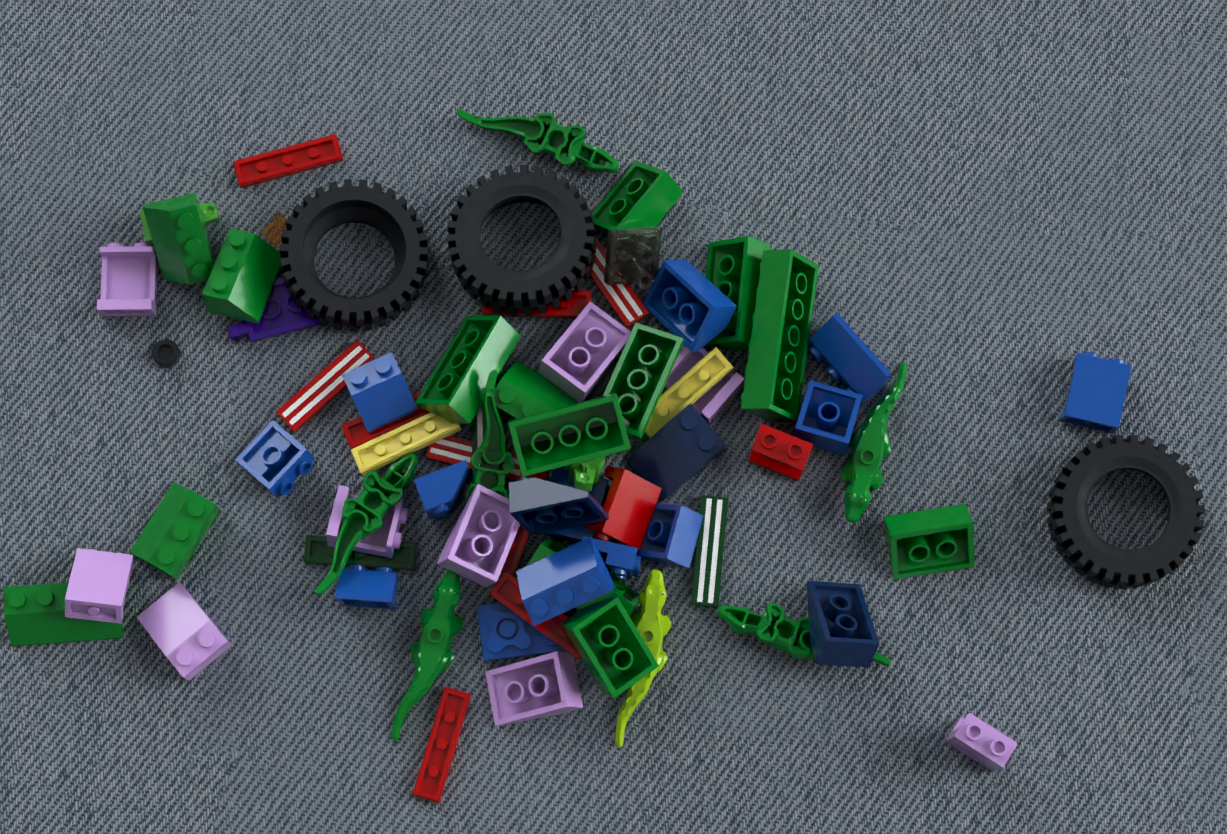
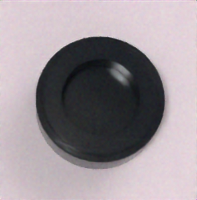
[152,339,181,368]

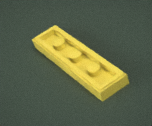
[645,347,734,438]
[351,413,462,476]

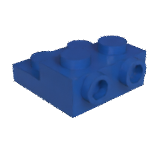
[235,420,316,498]
[582,536,641,580]

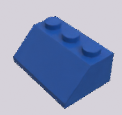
[643,259,737,352]
[808,312,891,406]
[516,536,615,626]

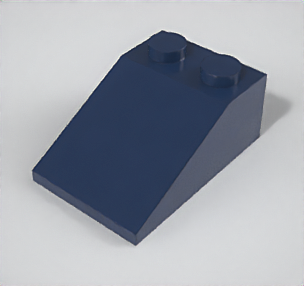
[627,404,726,503]
[509,477,609,535]
[807,581,879,667]

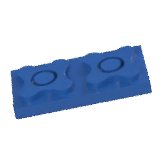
[477,603,577,662]

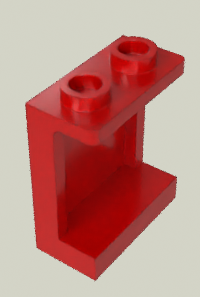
[748,423,813,481]
[585,466,662,550]

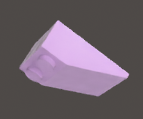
[538,302,631,403]
[437,484,520,587]
[136,582,232,681]
[485,651,583,726]

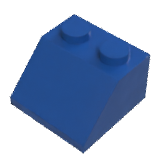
[342,352,418,433]
[794,380,863,456]
[414,460,471,521]
[637,503,703,568]
[335,565,399,610]

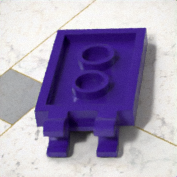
[227,271,330,343]

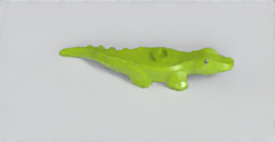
[615,570,671,747]

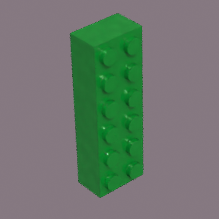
[741,249,819,422]

